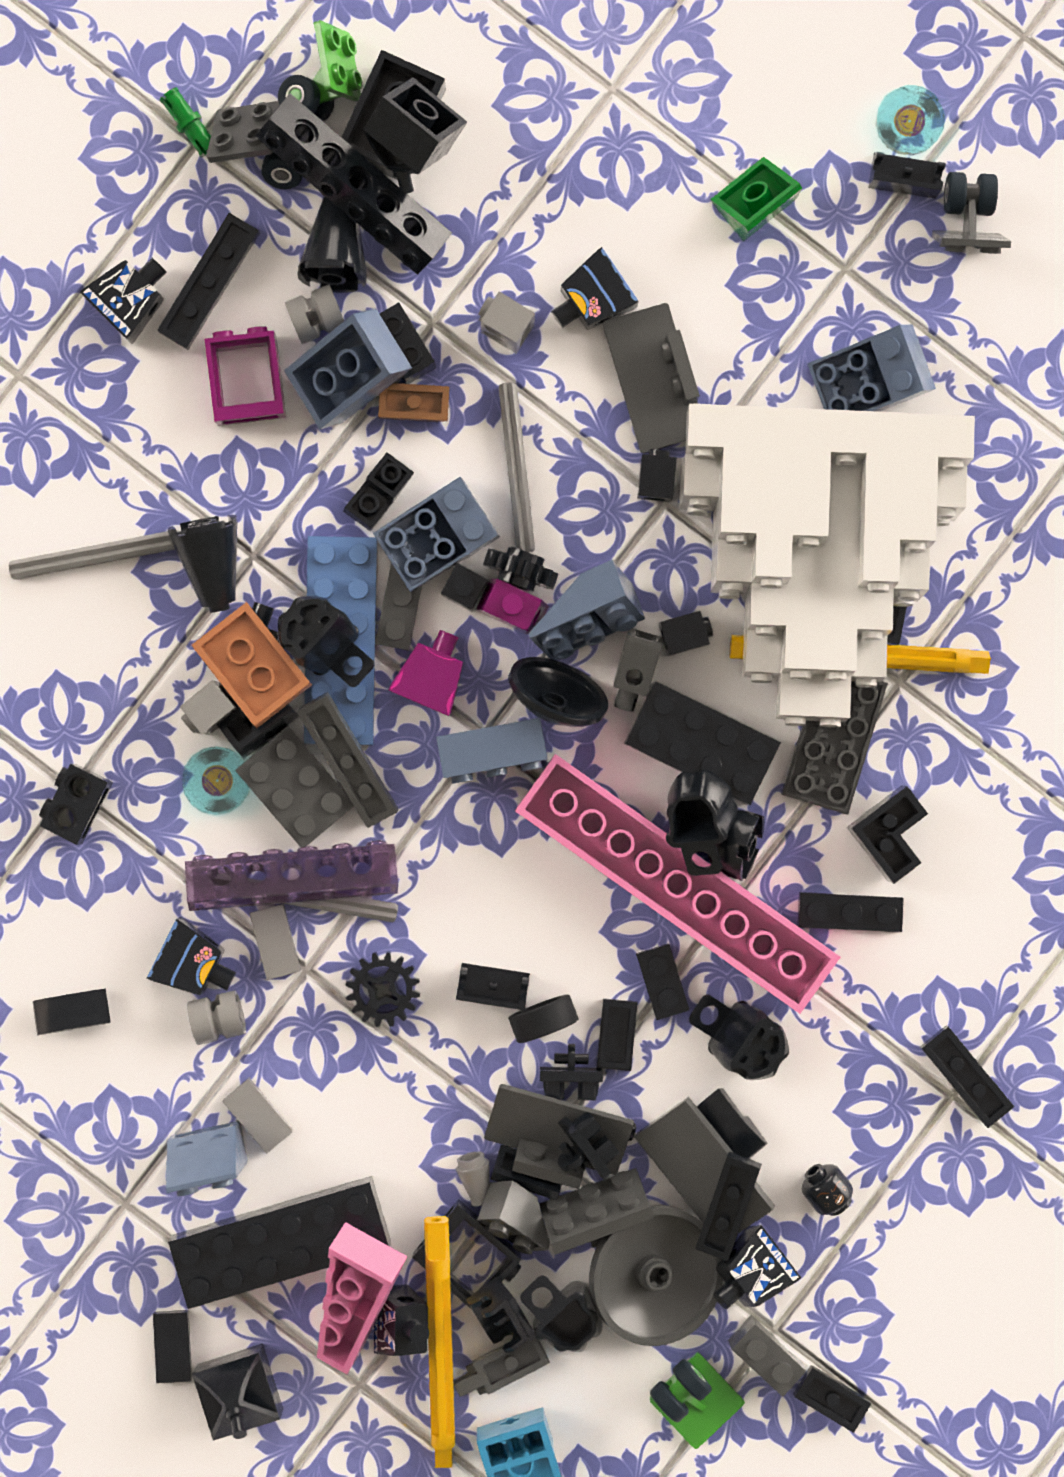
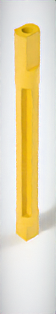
[729,634,991,674]
[424,1216,455,1468]

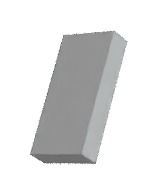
[249,904,301,980]
[222,1077,294,1154]

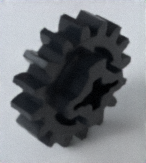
[483,546,559,592]
[345,951,421,1027]

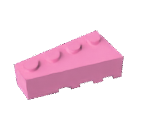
[317,1222,407,1374]

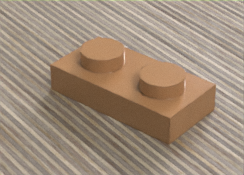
[378,383,450,423]

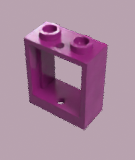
[204,326,287,426]

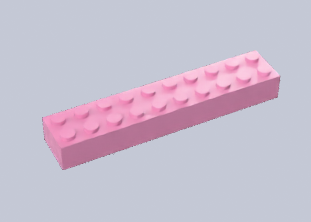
[515,754,841,1014]

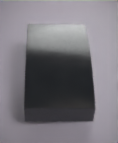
[343,452,414,532]
[32,988,111,1036]
[697,1088,768,1159]

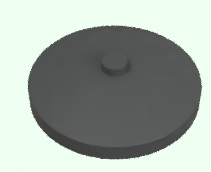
[589,1205,723,1346]

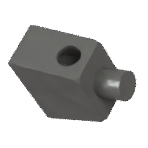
[613,628,663,712]

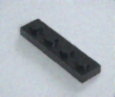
[157,213,260,350]

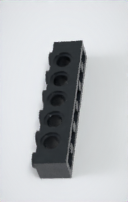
[255,93,452,275]

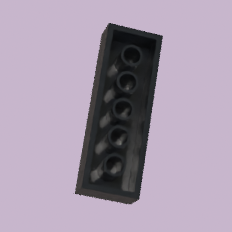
[168,1176,391,1309]

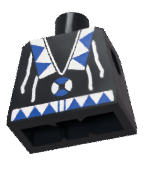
[80,257,167,344]
[713,1225,802,1309]
[374,1284,429,1356]

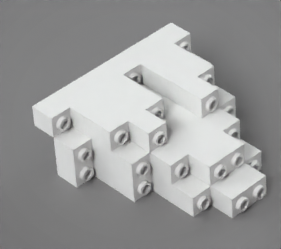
[679,404,975,728]

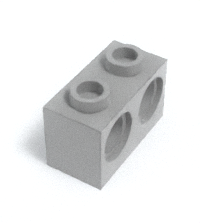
[478,291,535,354]
[180,680,239,735]

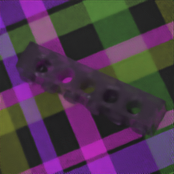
[184,840,398,911]

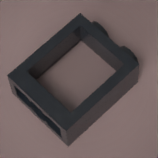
[412,1199,522,1310]

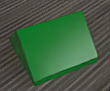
[710,156,802,242]

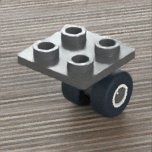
[206,101,302,190]
[932,172,1012,254]

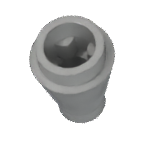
[456,1152,490,1206]

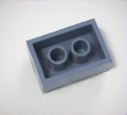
[284,309,412,429]
[436,718,548,784]

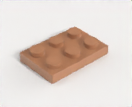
[191,602,312,728]

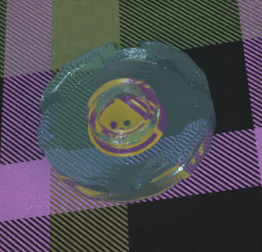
[875,84,945,156]
[182,746,250,815]

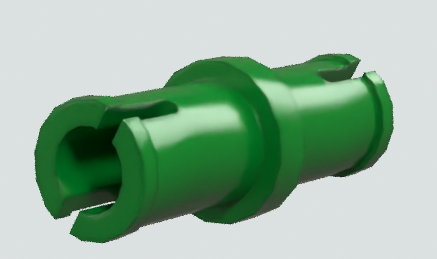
[159,87,211,157]

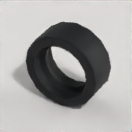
[508,994,579,1043]

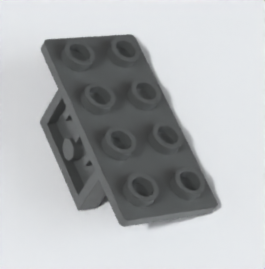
[602,303,700,454]
[484,1084,634,1189]

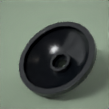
[508,657,609,727]

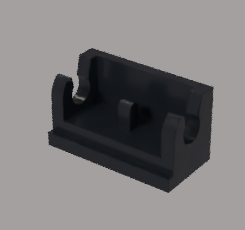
[868,151,946,199]
[456,962,530,1011]
[466,1276,536,1353]

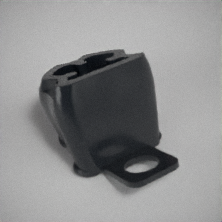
[278,596,374,687]
[666,770,738,876]
[689,995,789,1081]
[520,1275,603,1352]

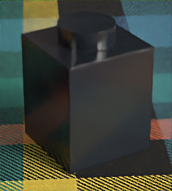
[637,449,677,502]
[440,563,488,612]
[658,611,714,656]

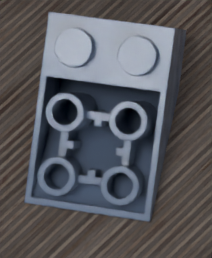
[808,324,936,412]
[373,476,500,592]
[529,560,645,660]
[166,1121,248,1196]

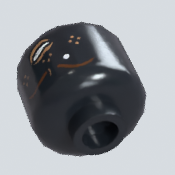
[801,1164,853,1216]

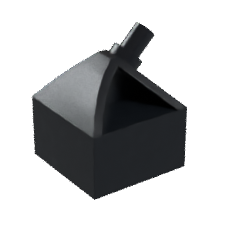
[363,78,467,194]
[192,1343,283,1441]

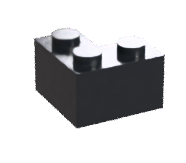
[846,786,928,884]

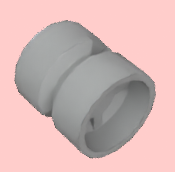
[284,284,344,344]
[187,990,246,1045]

